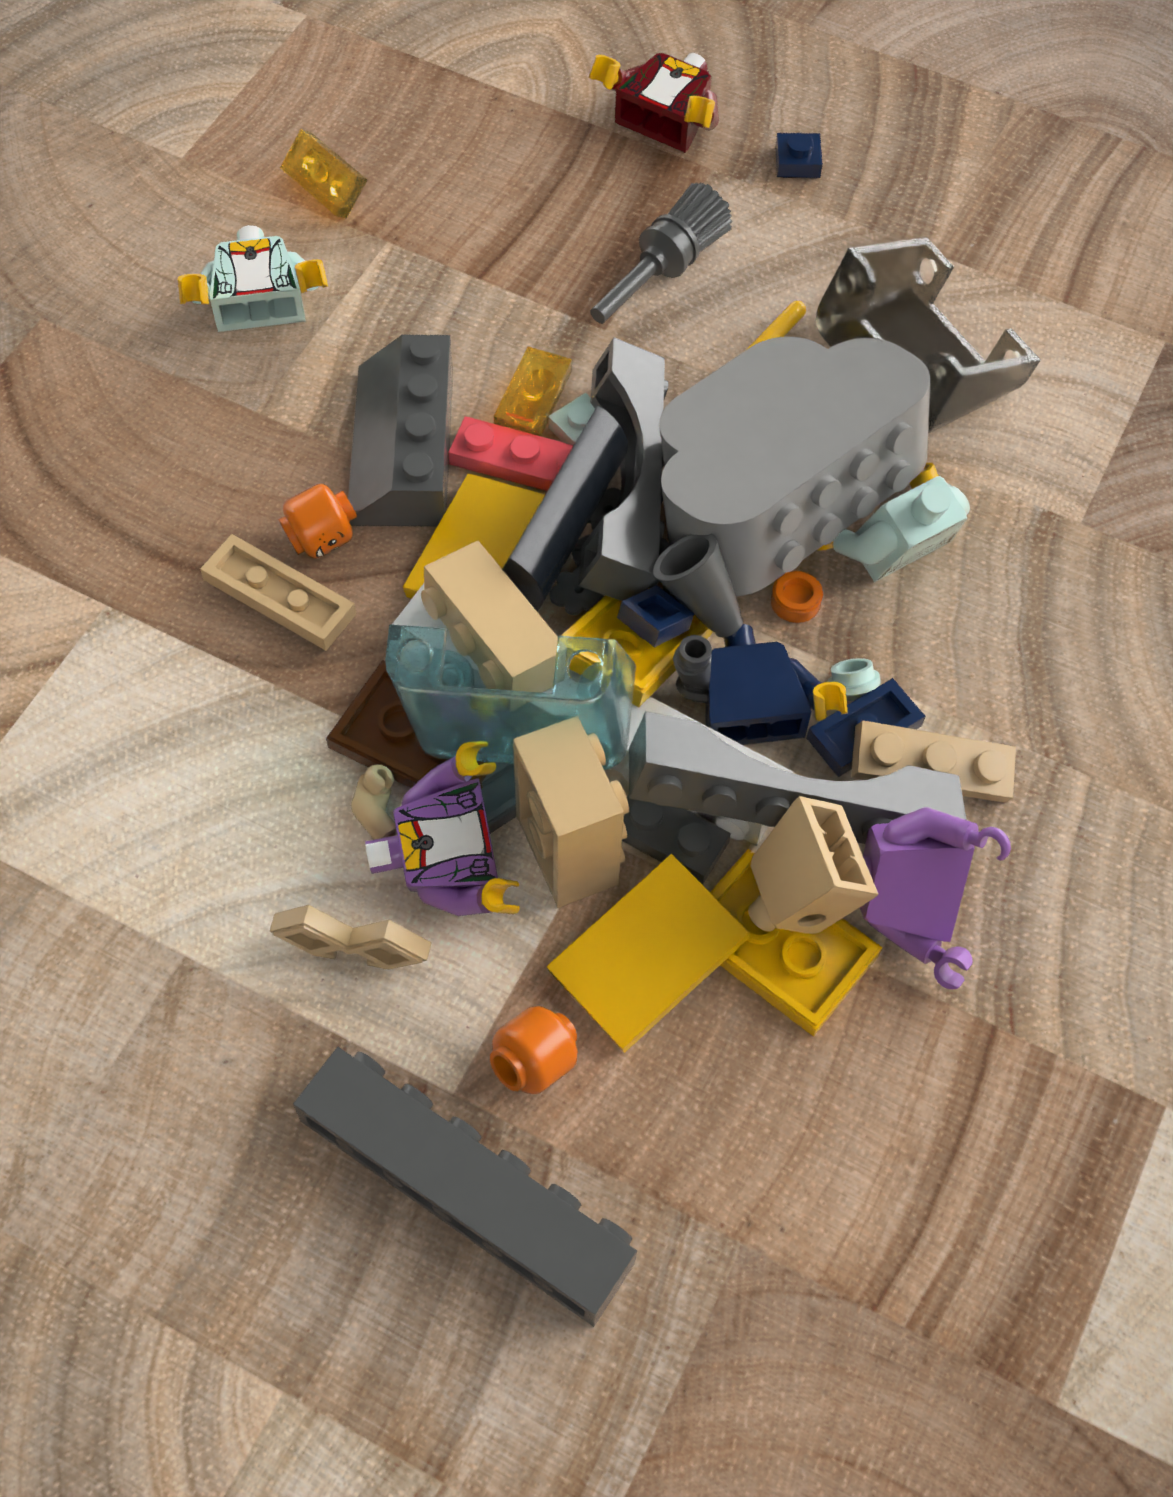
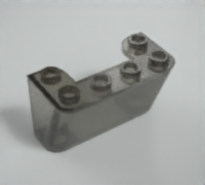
[816,237,1041,434]

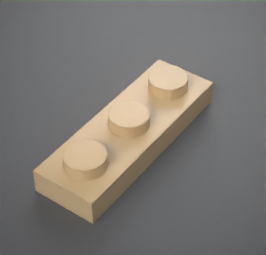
[200,534,357,651]
[851,720,1016,803]

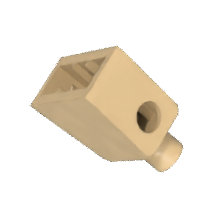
[748,796,878,934]

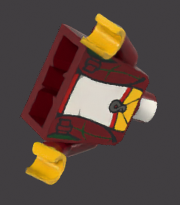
[589,53,719,153]

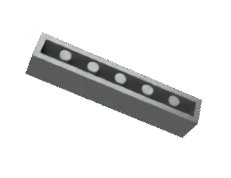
[293,1046,637,1327]

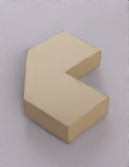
[269,905,432,970]

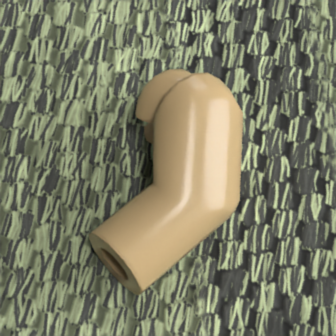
[351,764,397,840]

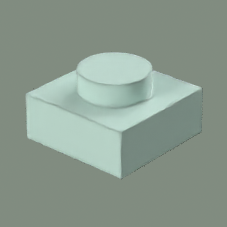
[548,393,595,445]

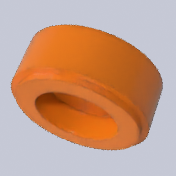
[771,571,823,623]

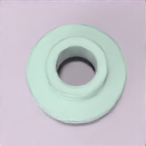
[828,658,881,701]

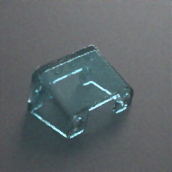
[385,624,636,770]

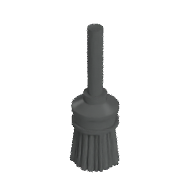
[590,183,732,324]

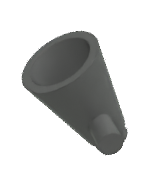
[653,534,743,638]

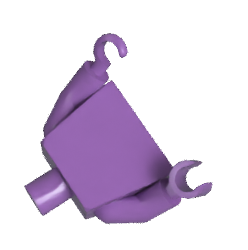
[860,807,1011,990]

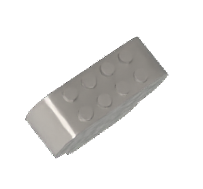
[659,337,930,597]

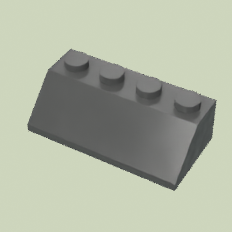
[348,335,453,527]

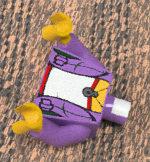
[365,741,520,916]

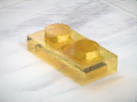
[280,129,368,219]
[493,346,572,436]

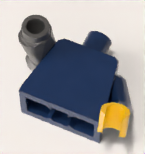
[673,624,848,745]

